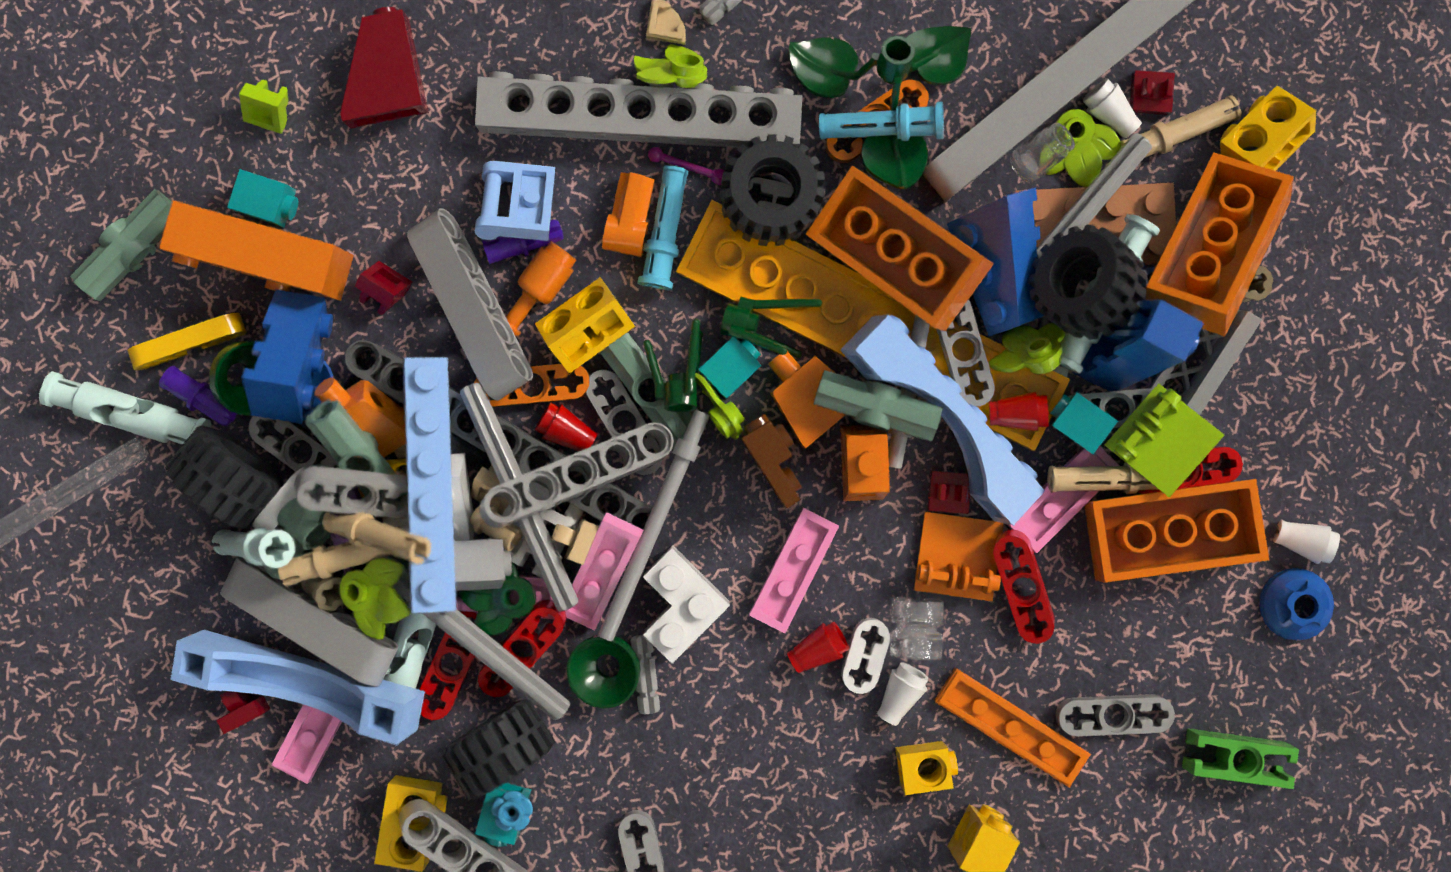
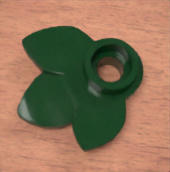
[458,562,536,636]

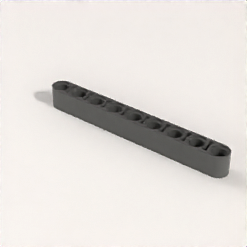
[345,340,653,525]

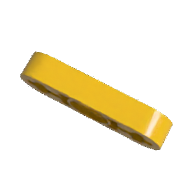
[127,313,247,370]

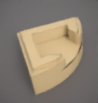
[646,0,686,45]

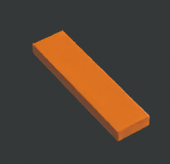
[934,667,1091,788]

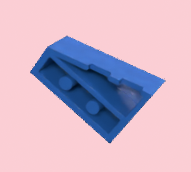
[947,188,1044,337]
[242,289,333,424]
[1072,300,1204,391]

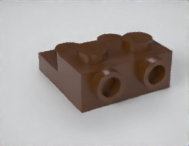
[740,414,802,509]

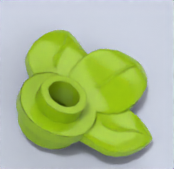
[633,44,707,88]
[1041,109,1122,187]
[988,323,1065,374]
[695,373,745,440]
[339,558,411,640]

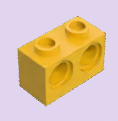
[1220,86,1316,171]
[535,277,635,374]
[374,775,447,872]
[947,804,1020,872]

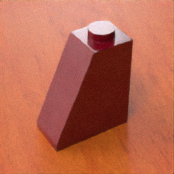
[340,7,429,129]

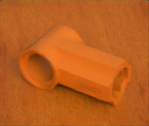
[602,172,655,257]

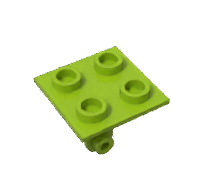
[1105,383,1225,498]

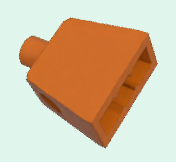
[768,351,845,449]
[314,377,406,458]
[841,425,890,501]

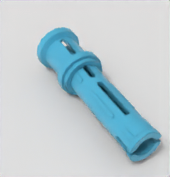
[819,102,944,141]
[637,166,689,290]

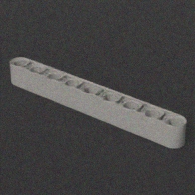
[922,0,1195,203]

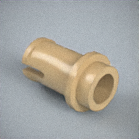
[470,505,523,551]

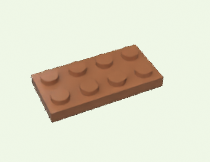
[1013,183,1176,265]

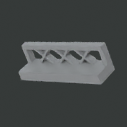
[1136,309,1262,415]

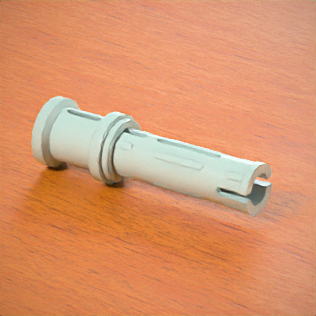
[212,528,295,568]

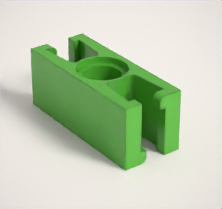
[1182,728,1299,789]

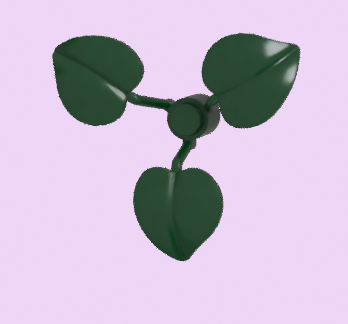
[788,26,971,189]

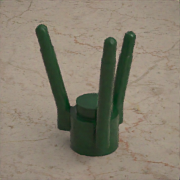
[721,297,822,358]
[643,319,703,412]

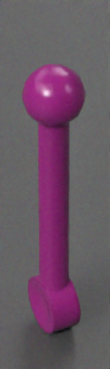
[648,147,724,185]

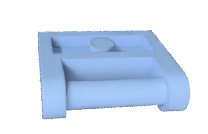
[474,161,555,241]

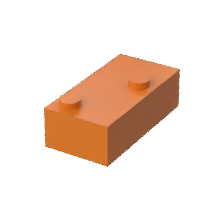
[1146,152,1294,337]
[806,166,994,331]
[159,200,354,301]
[1085,479,1269,583]

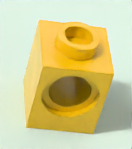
[895,741,958,795]

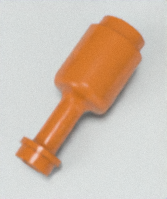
[506,241,577,337]

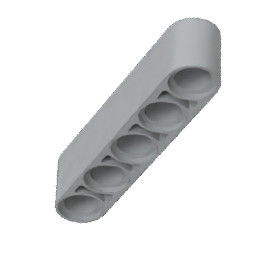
[407,208,533,401]
[479,422,674,528]
[220,556,398,686]
[399,799,529,872]

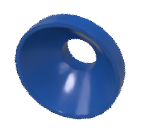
[1259,568,1334,640]

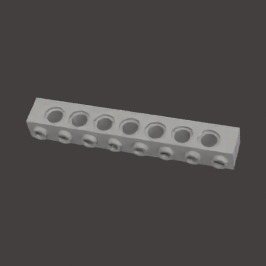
[475,71,802,148]

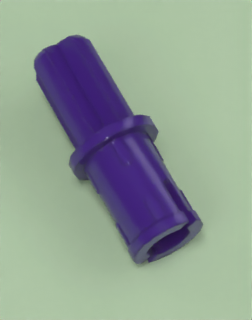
[482,220,563,265]
[159,366,237,427]

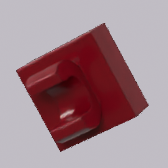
[1130,70,1175,115]
[355,261,413,315]
[927,471,970,514]
[216,691,271,734]

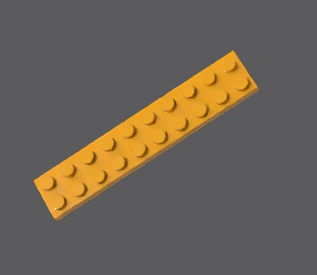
[676,200,1070,451]

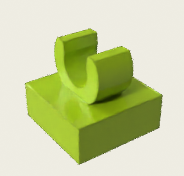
[239,80,288,134]

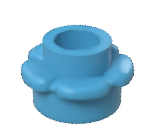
[492,790,533,831]

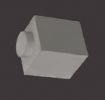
[454,539,512,591]

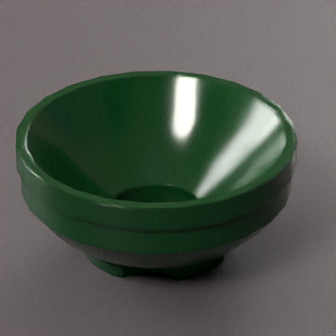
[209,341,258,415]
[567,635,641,709]

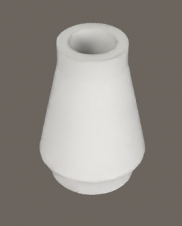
[1083,78,1142,139]
[1273,520,1340,564]
[877,663,928,726]

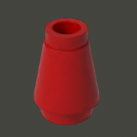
[989,391,1049,432]
[535,402,597,451]
[787,621,850,673]

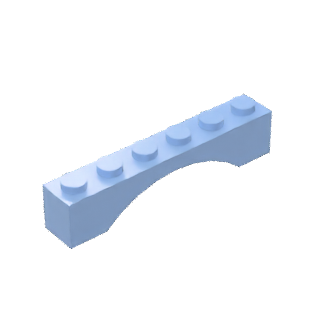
[840,315,1045,526]
[403,357,456,613]
[171,630,425,745]

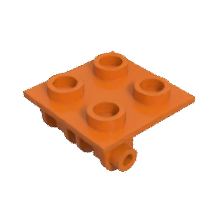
[914,512,1004,602]

